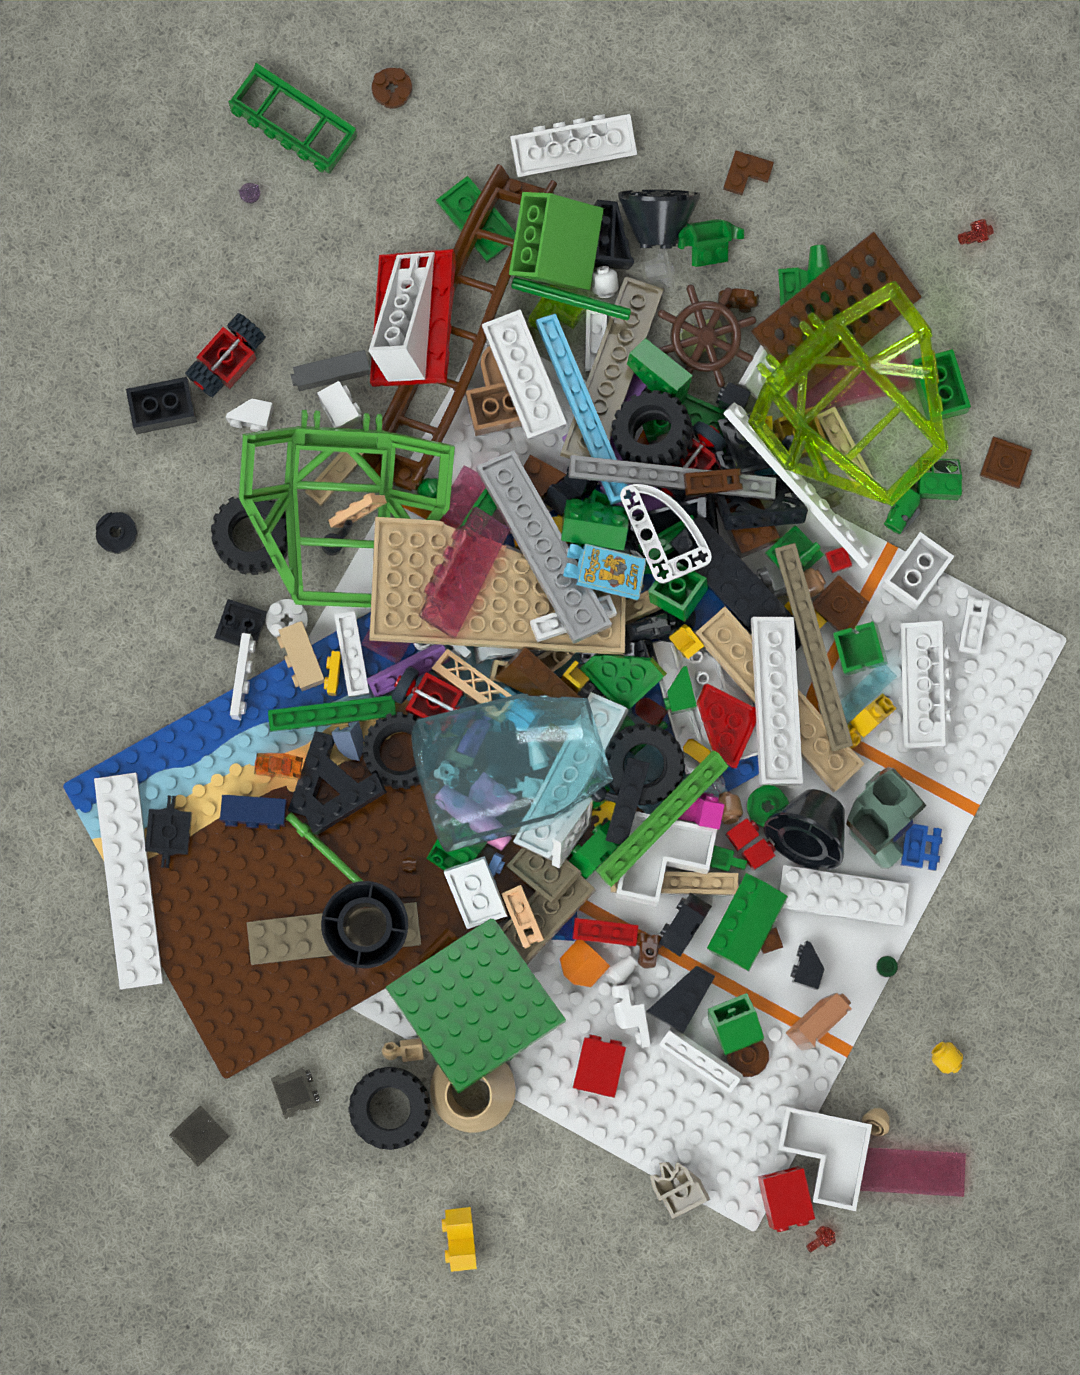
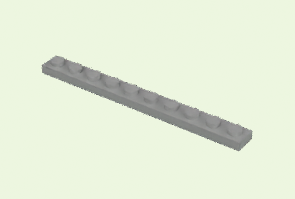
[569,455,776,500]

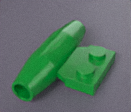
[778,245,831,328]

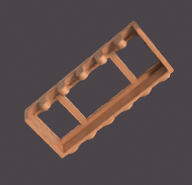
[785,993,852,1051]

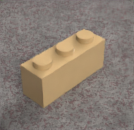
[277,621,325,691]

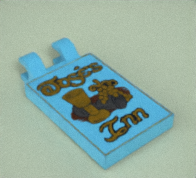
[563,544,647,600]

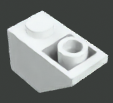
[226,398,274,432]

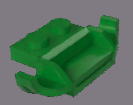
[678,219,744,267]

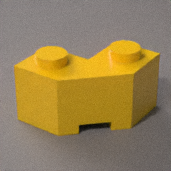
[441,1207,477,1272]

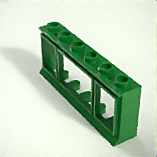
[228,63,357,174]

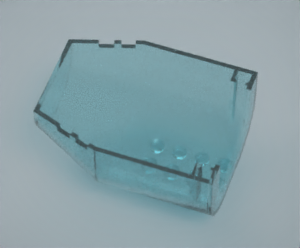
[412,694,613,852]

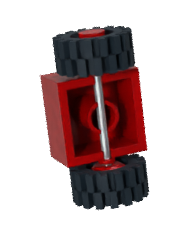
[185,313,266,398]

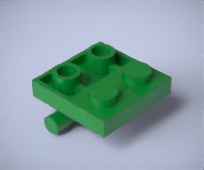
[765,525,824,572]

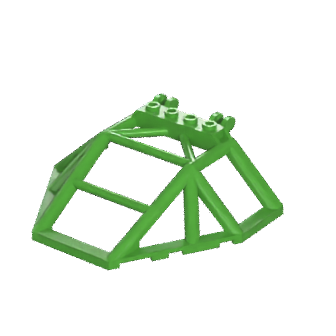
[238,410,455,608]

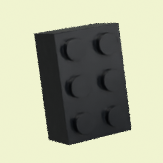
[126,377,197,434]

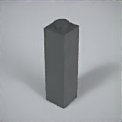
[290,350,370,391]

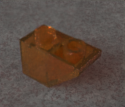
[254,753,303,779]

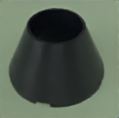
[764,789,845,870]
[321,881,408,968]

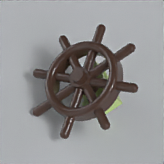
[658,284,757,388]

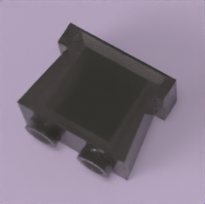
[271,1066,321,1119]

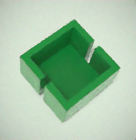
[833,621,888,676]

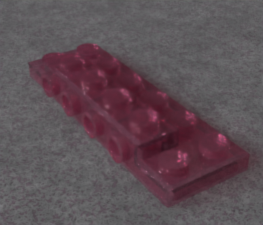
[418,507,510,638]

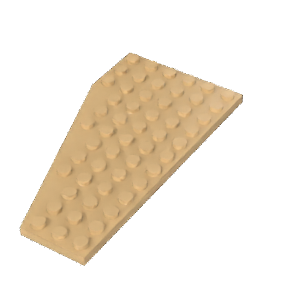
[369,517,626,655]

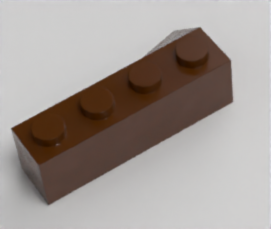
[494,647,588,720]

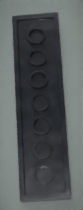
[669,515,802,651]

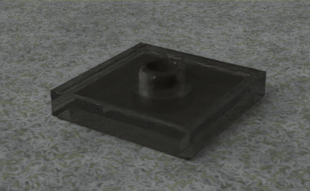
[169,1105,230,1167]

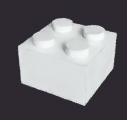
[317,381,363,429]

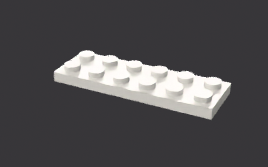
[482,309,567,440]
[779,865,909,927]

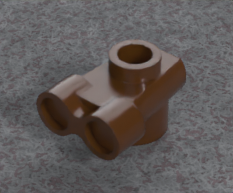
[637,933,662,969]

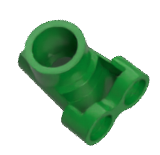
[642,420,671,443]

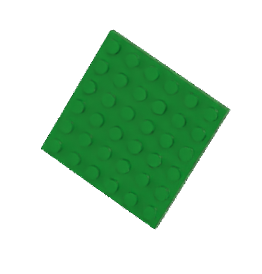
[386,918,566,1094]

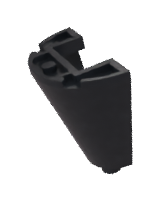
[627,495,710,568]

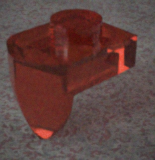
[635,697,668,726]

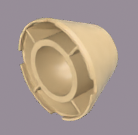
[430,1062,516,1133]

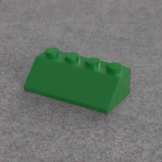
[707,873,788,972]

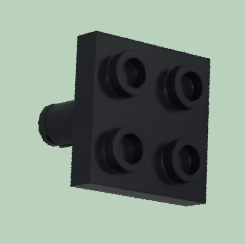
[214,599,268,649]

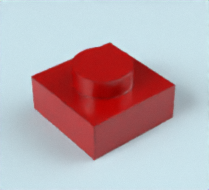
[825,547,852,574]

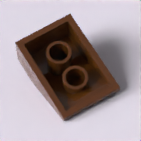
[715,497,780,558]

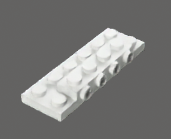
[510,114,637,177]
[901,621,953,749]

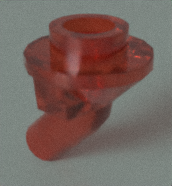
[806,1226,836,1253]

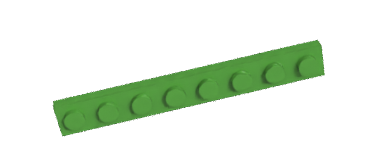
[596,750,729,887]

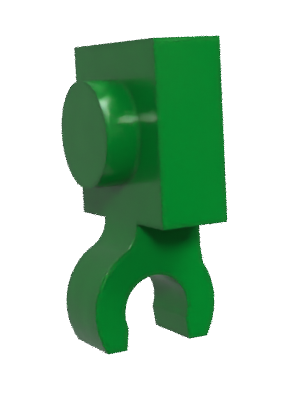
[710,845,747,872]

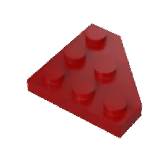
[696,683,756,769]

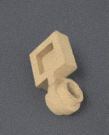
[382,1038,424,1062]

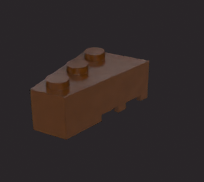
[523,454,566,500]

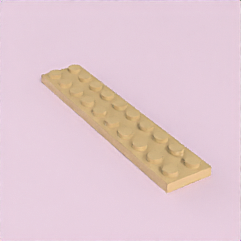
[695,607,864,792]

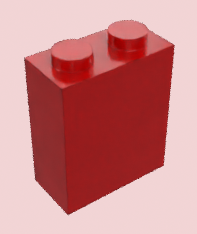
[572,1034,626,1098]
[758,1166,815,1232]

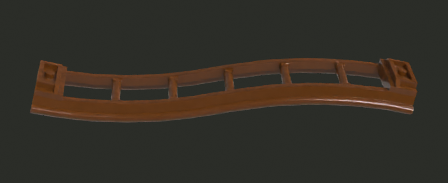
[362,164,557,491]

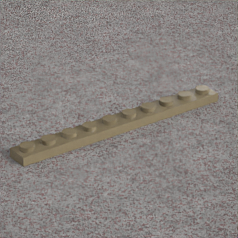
[774,543,853,752]

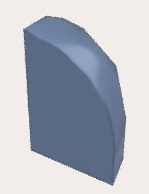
[331,721,364,761]

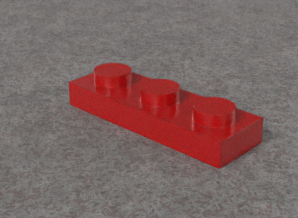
[572,918,639,946]

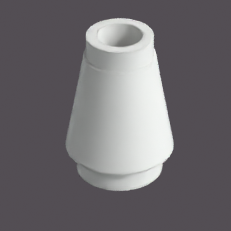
[606,955,638,986]

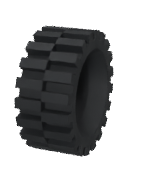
[363,712,438,789]

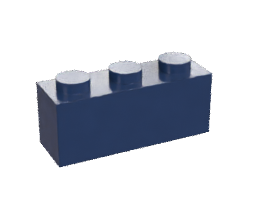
[220,795,288,830]

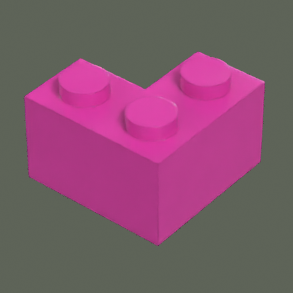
[678,792,725,829]

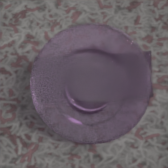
[238,183,260,203]

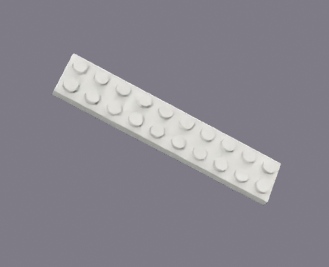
[94,773,164,990]

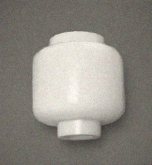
[591,266,619,298]

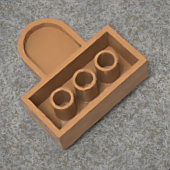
[466,346,522,436]

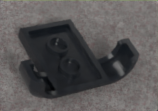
[714,412,798,474]

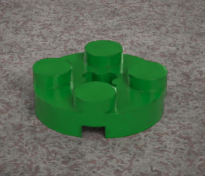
[746,785,789,828]

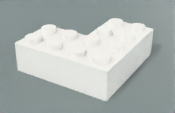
[615,811,717,907]
[778,1107,872,1211]

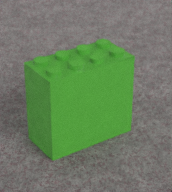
[509,192,604,290]

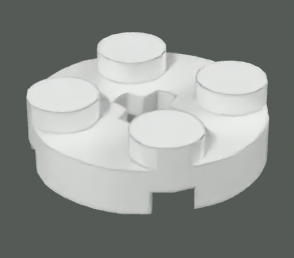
[266,599,308,638]

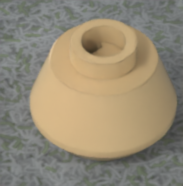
[862,1108,890,1136]

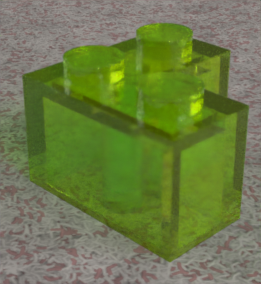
[528,284,585,331]

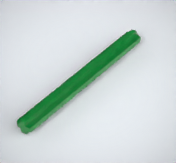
[511,277,631,321]

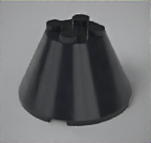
[618,189,700,249]

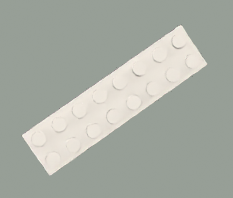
[751,617,803,785]
[513,692,629,861]

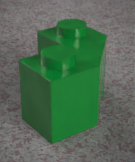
[569,820,620,880]

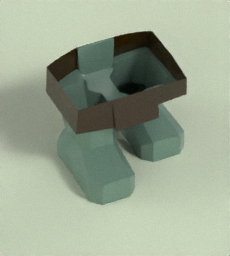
[846,767,927,869]

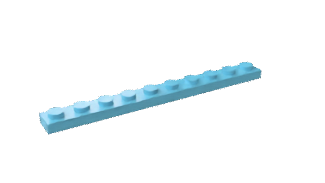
[536,314,632,505]

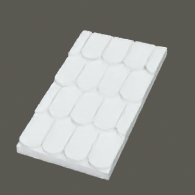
[652,630,758,775]

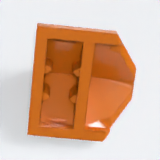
[560,940,610,987]

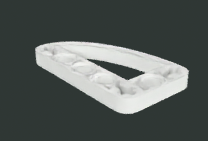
[620,484,712,583]

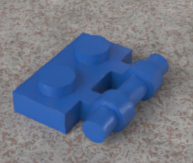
[900,824,943,871]

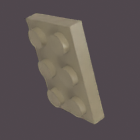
[507,847,582,905]

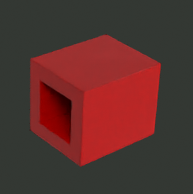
[725,818,760,852]
[741,838,776,871]

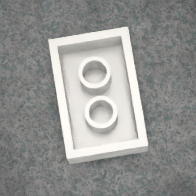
[881,532,954,610]

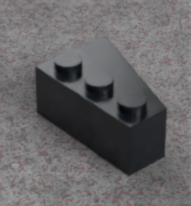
[594,199,634,270]
[646,966,715,1033]

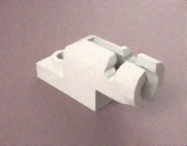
[611,984,651,1048]

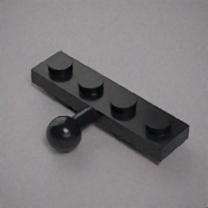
[590,758,649,845]

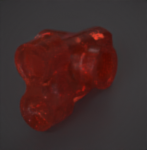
[957,219,994,245]

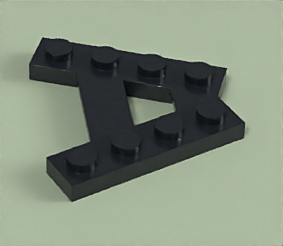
[288,731,387,835]

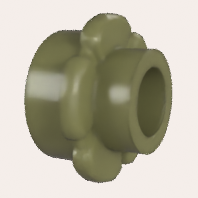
[823,491,843,509]

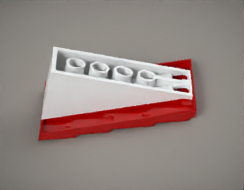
[369,249,456,387]

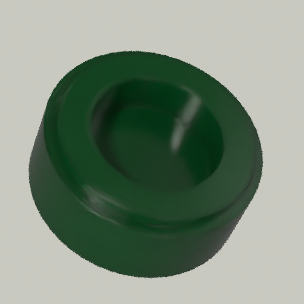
[876,956,898,978]

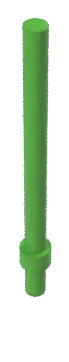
[286,812,363,883]

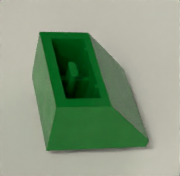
[426,818,487,871]
[708,993,764,1055]

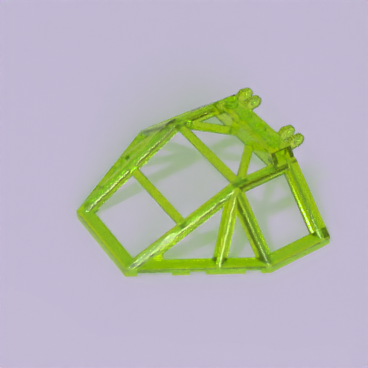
[748,281,949,506]

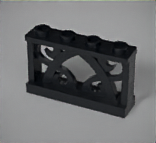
[712,474,808,530]

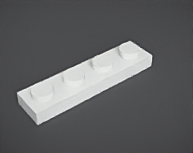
[530,595,617,642]
[334,611,370,698]
[230,633,256,720]
[659,1026,743,1093]

